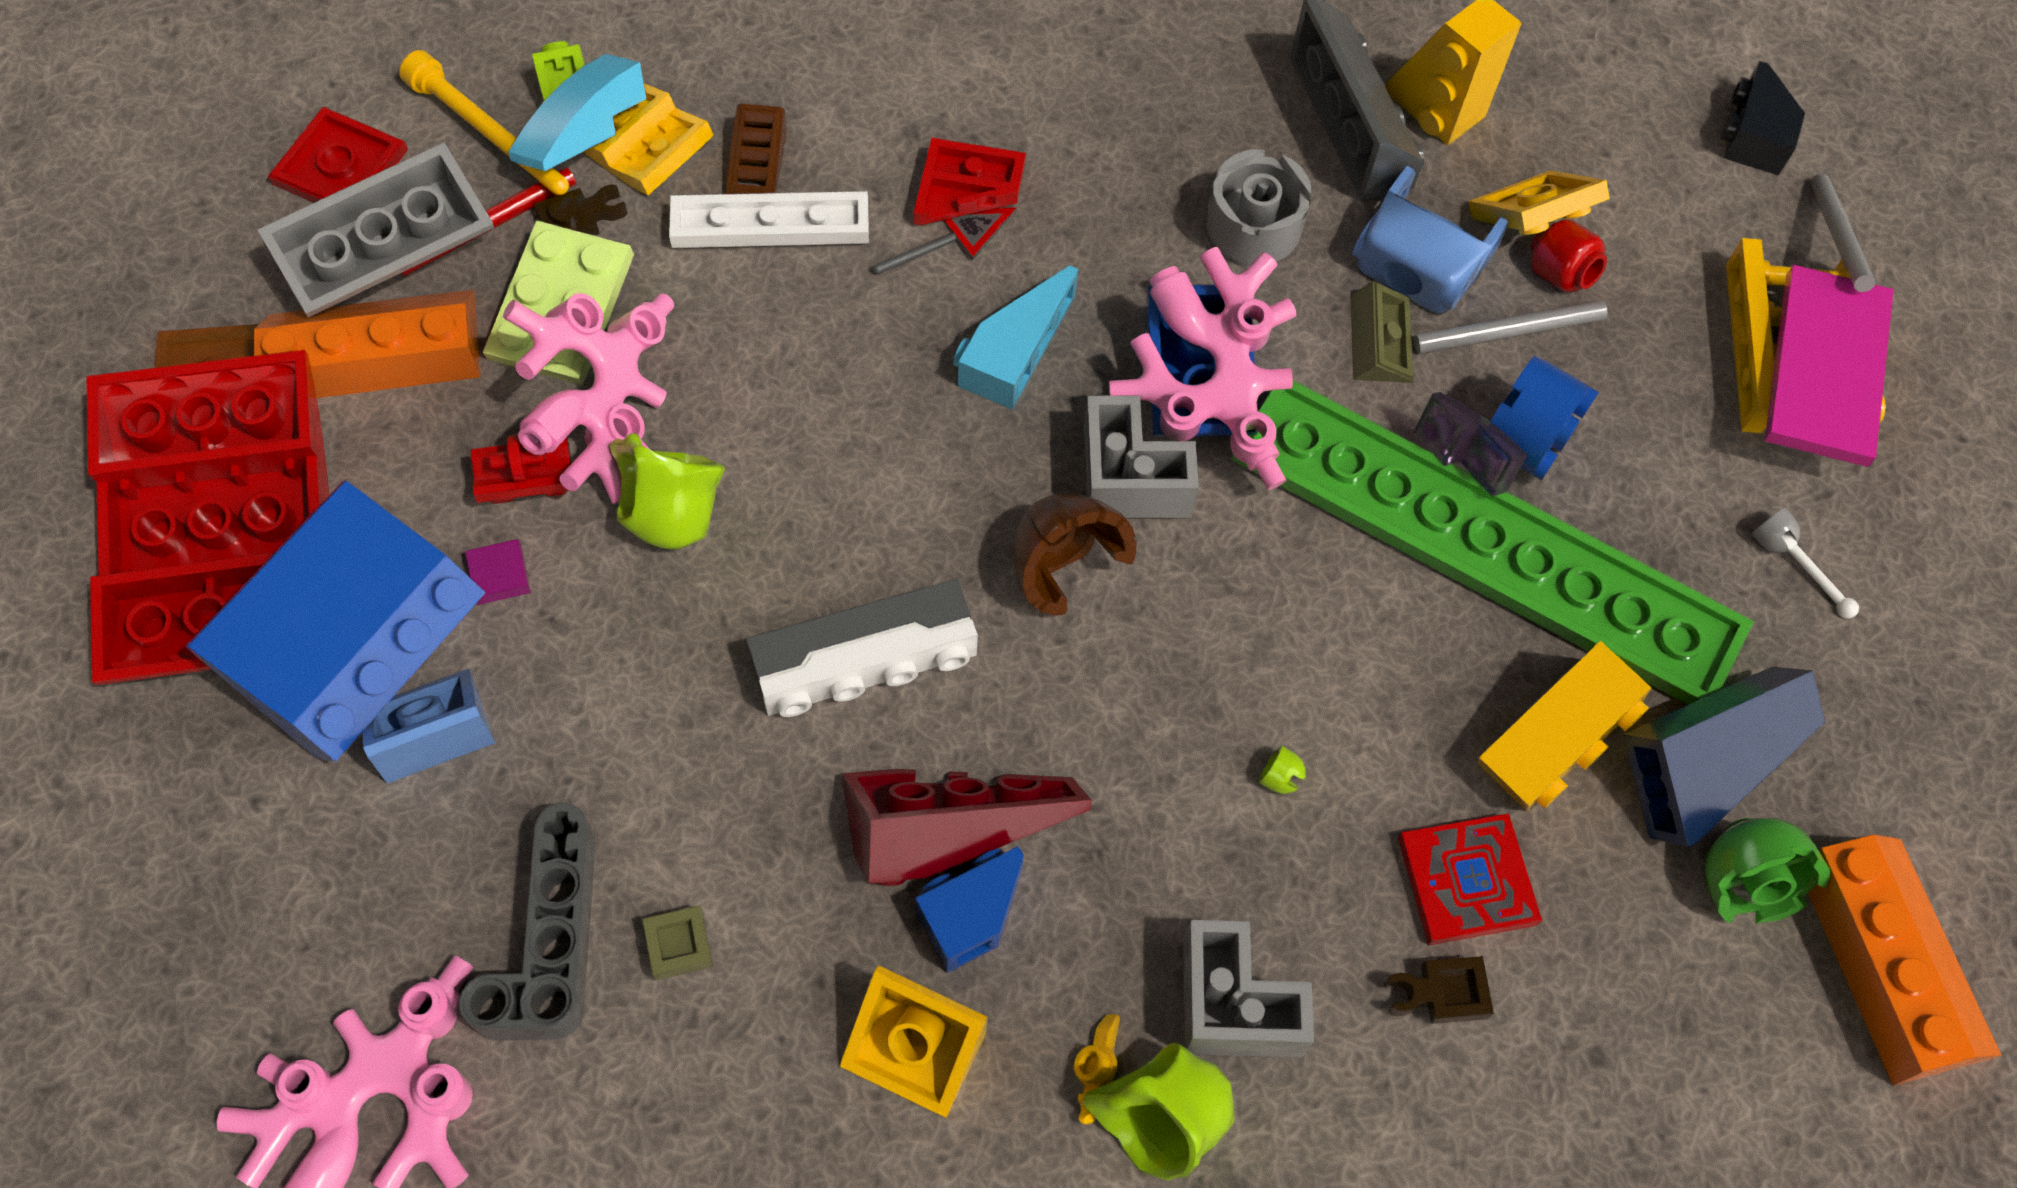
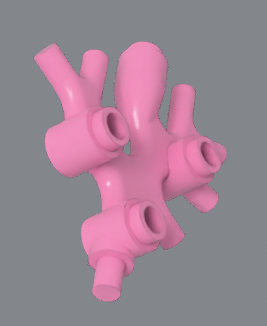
[1109,247,1297,490]
[503,293,674,504]
[217,955,474,1188]

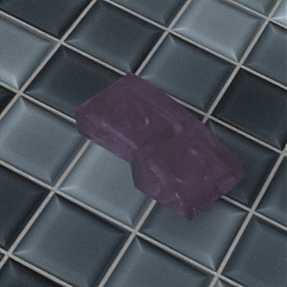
[1414,392,1527,497]

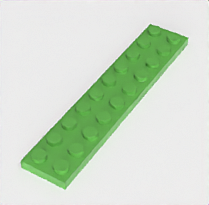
[1231,380,1754,704]

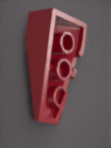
[843,769,1092,886]

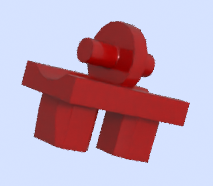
[471,434,571,504]

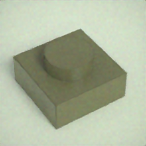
[642,905,713,981]

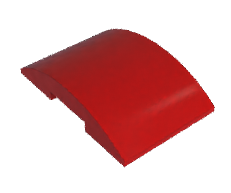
[86,350,329,685]

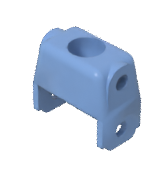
[1352,166,1509,314]

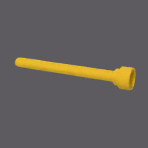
[399,50,569,195]

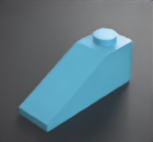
[953,265,1079,410]

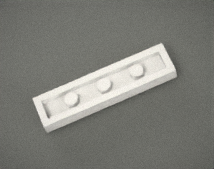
[669,191,869,248]

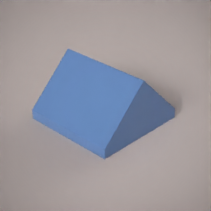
[363,668,495,783]

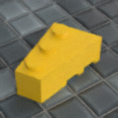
[1386,0,1522,146]
[1478,640,1651,812]

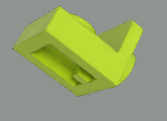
[532,41,585,101]

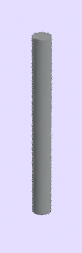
[1810,174,1876,292]
[1413,300,1608,354]

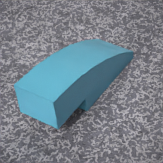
[509,54,646,171]

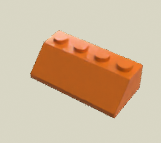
[254,289,481,398]
[1808,834,2002,1086]

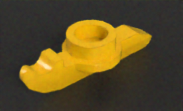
[1074,1014,1120,1124]

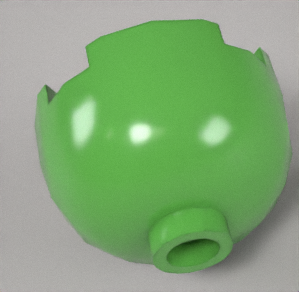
[1704,818,1830,924]

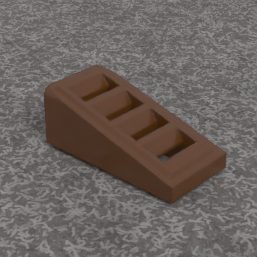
[726,103,787,194]

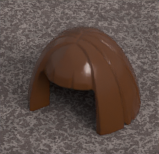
[1013,493,1137,615]

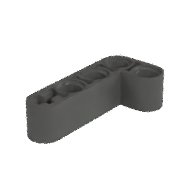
[459,803,596,1041]

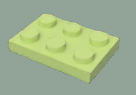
[483,220,634,385]

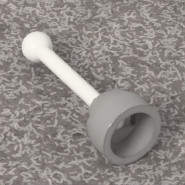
[1751,507,1859,619]

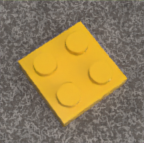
[1468,170,1610,235]

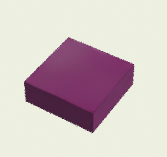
[465,539,531,605]

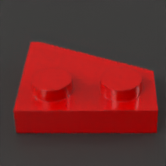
[914,138,1026,225]

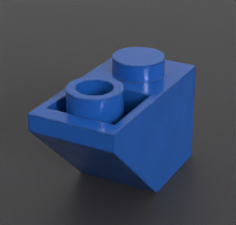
[915,846,1024,973]

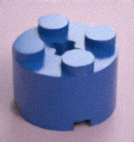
[1480,355,1599,481]

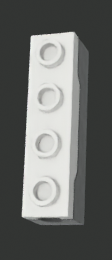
[746,578,978,717]

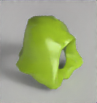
[609,433,725,550]
[1083,1043,1235,1180]

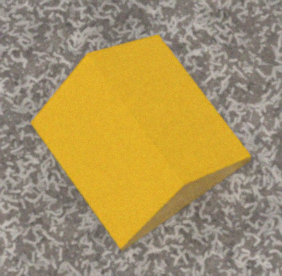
[839,965,988,1118]

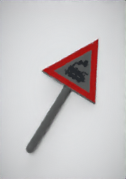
[873,207,1017,274]

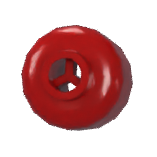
[1531,219,1607,293]

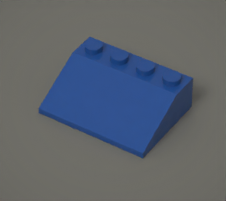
[185,480,486,762]

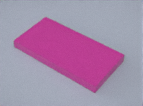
[1764,265,1894,467]

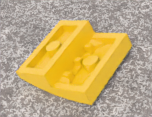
[583,83,714,195]

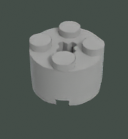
[1206,149,1311,267]

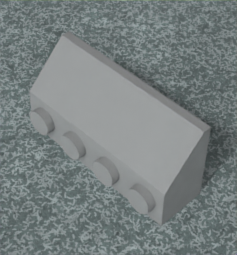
[257,142,494,318]

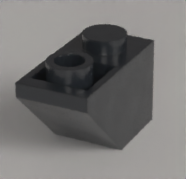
[1721,61,1805,176]

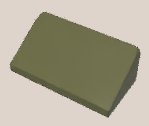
[1350,281,1414,383]

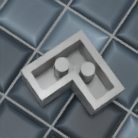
[1084,396,1199,518]
[1183,920,1314,1058]

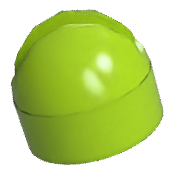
[1258,745,1306,794]

